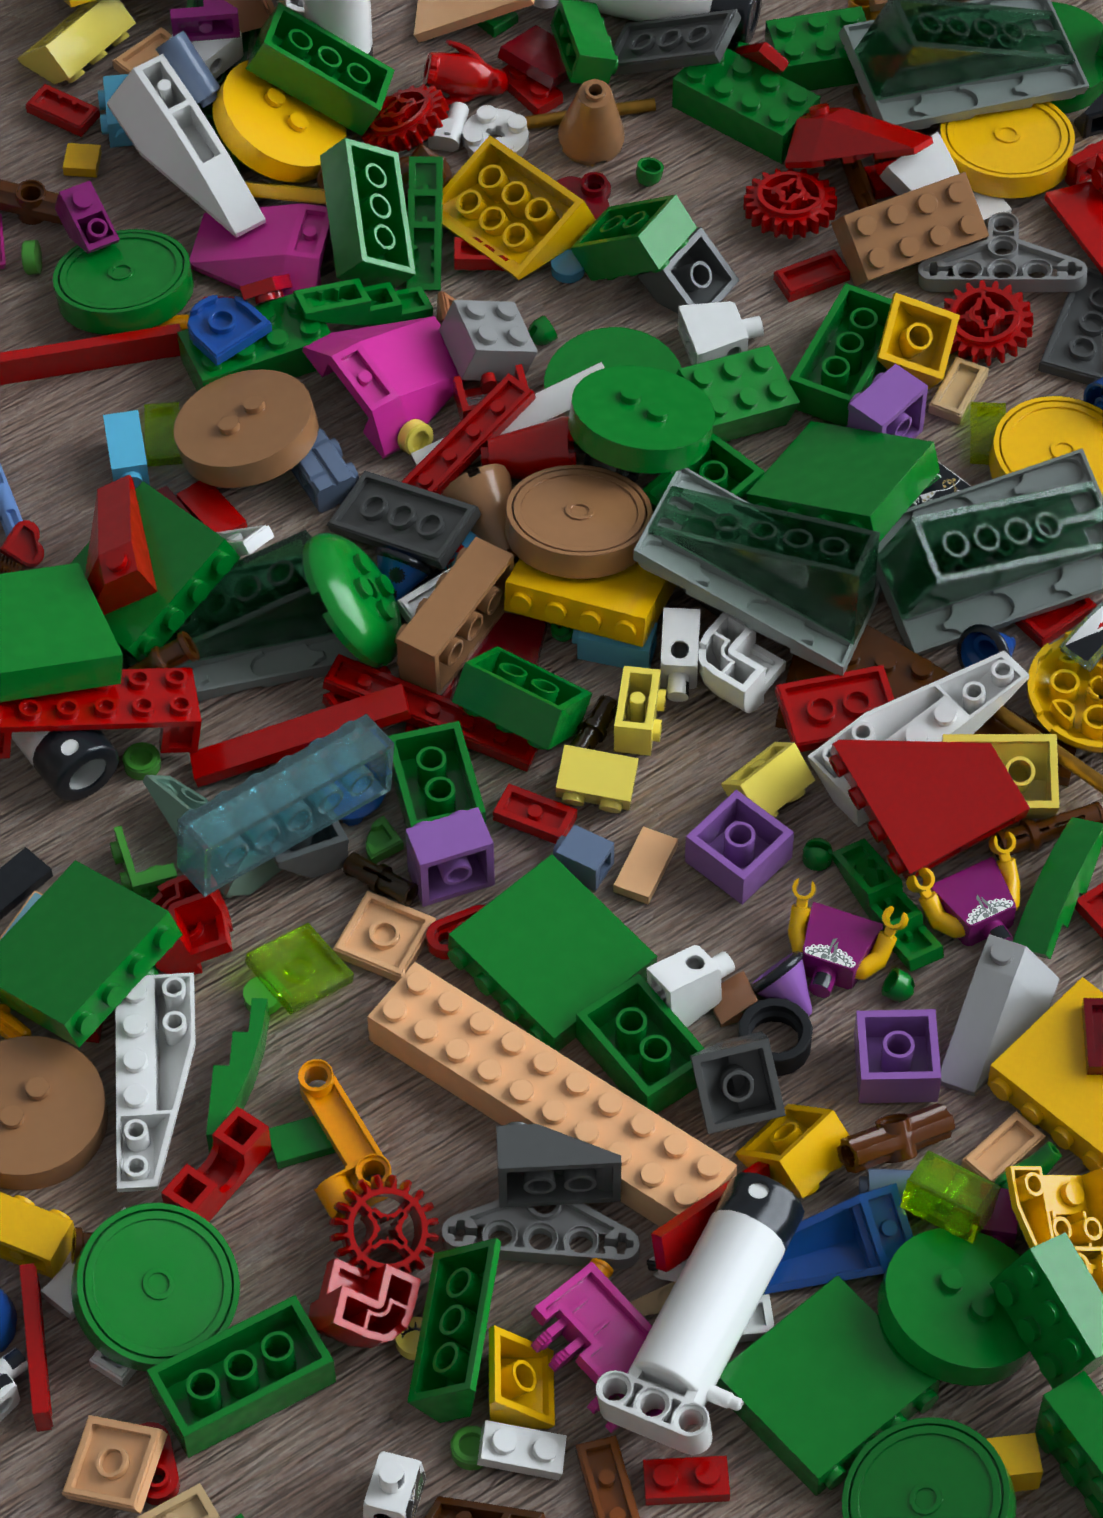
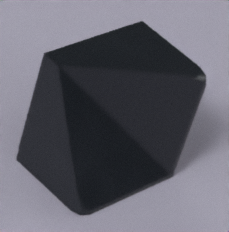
[1074,93,1103,138]

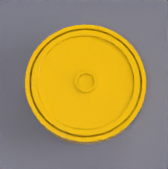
[212,60,346,183]
[940,102,1075,198]
[989,396,1103,496]

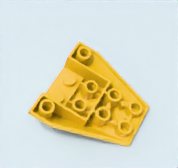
[1005,1166,1103,1293]

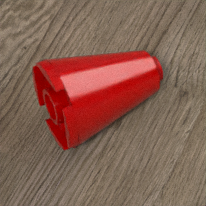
[480,416,576,480]

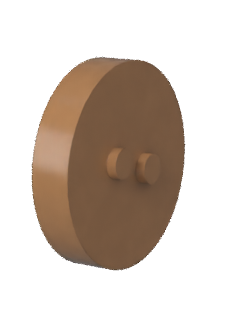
[173,370,319,488]
[505,465,653,579]
[0,1036,108,1190]

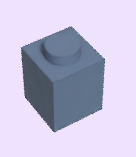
[553,824,614,891]

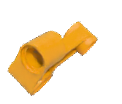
[298,1059,392,1218]

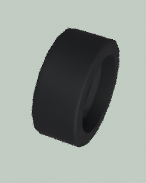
[738,998,813,1076]

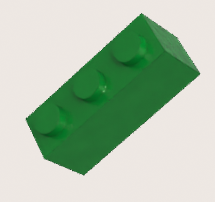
[550,0,618,84]

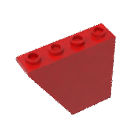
[829,740,1030,881]

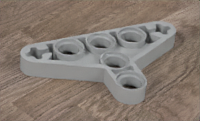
[918,212,1087,292]
[441,1200,640,1269]

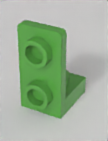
[110,826,178,901]

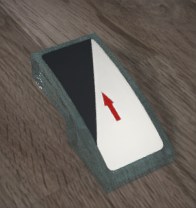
[1059,602,1103,672]

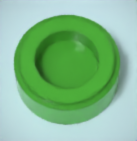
[21,240,42,275]
[123,742,161,780]
[243,976,283,1015]
[450,1426,484,1470]

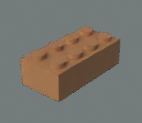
[831,172,989,287]
[395,537,514,695]

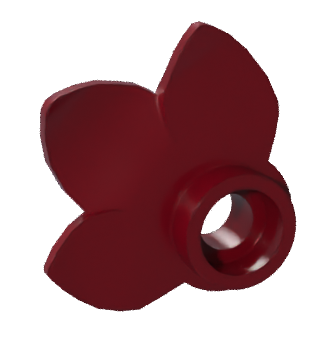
[557,172,611,220]

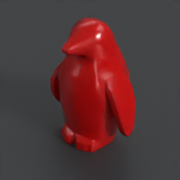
[423,40,509,105]

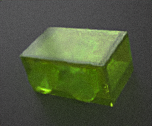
[900,1150,1001,1244]

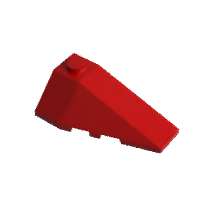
[785,103,933,169]

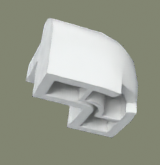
[698,612,786,713]

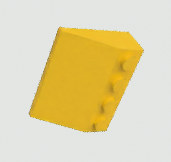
[443,135,596,280]

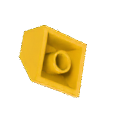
[876,292,960,389]
[735,1103,850,1198]

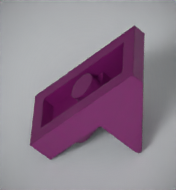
[170,0,240,42]

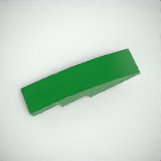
[407,156,443,291]
[293,278,433,325]
[1013,817,1103,959]
[832,838,944,972]
[206,998,270,1153]

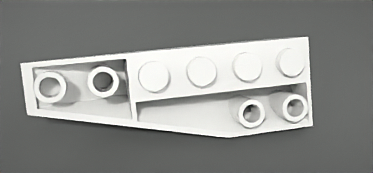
[107,54,266,238]
[808,650,1029,827]
[115,972,196,1192]

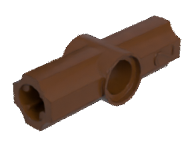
[0,179,63,225]
[837,1103,955,1173]

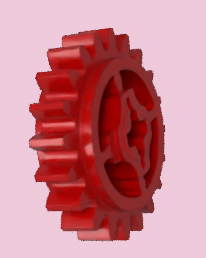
[361,84,449,153]
[743,168,837,239]
[942,280,1034,366]

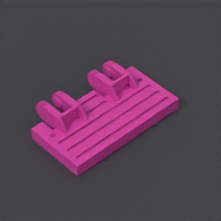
[531,1262,663,1433]

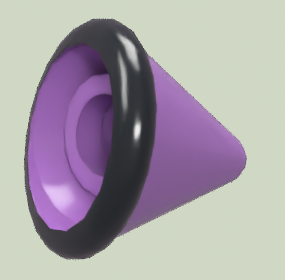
[751,951,812,1016]

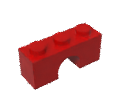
[161,1106,272,1222]

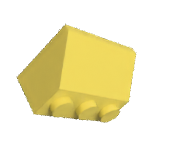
[17,0,136,85]
[942,734,1059,819]

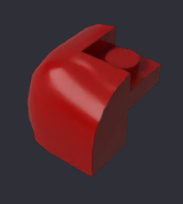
[150,867,234,975]
[309,1258,421,1348]

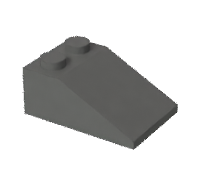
[496,1122,622,1208]

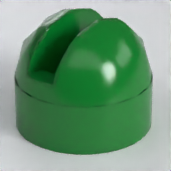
[636,157,664,187]
[528,315,558,346]
[802,838,833,871]
[881,968,915,1002]

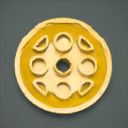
[1027,629,1103,753]

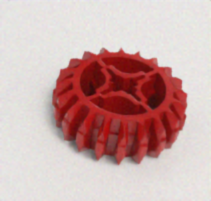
[329,1175,439,1277]

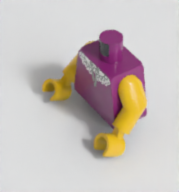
[906,832,1020,946]
[788,878,909,998]

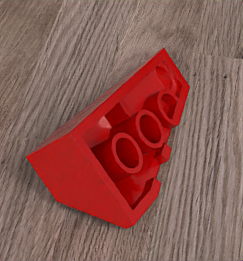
[85,474,158,615]

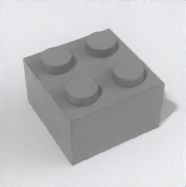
[439,300,538,381]

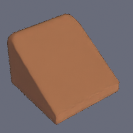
[712,971,758,1028]

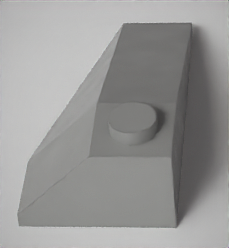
[941,934,1060,1096]

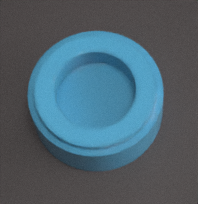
[551,250,585,283]

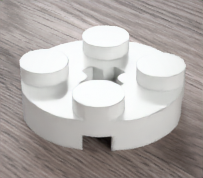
[462,105,529,157]

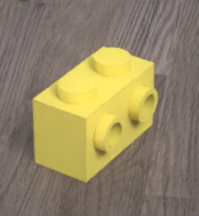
[614,666,667,756]
[721,742,815,818]
[555,744,639,813]

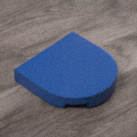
[187,295,272,366]

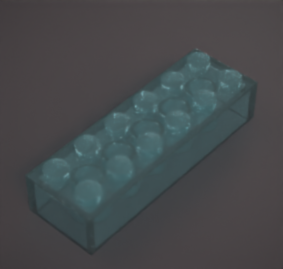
[177,714,394,897]

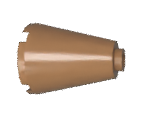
[558,79,625,166]
[443,464,519,565]

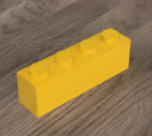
[0,1192,74,1279]

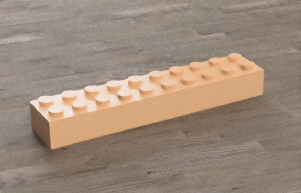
[367,962,737,1227]

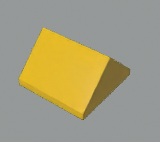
[489,1325,555,1429]

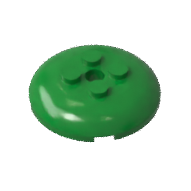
[303,533,402,667]

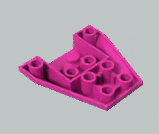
[189,202,331,296]
[302,316,466,459]

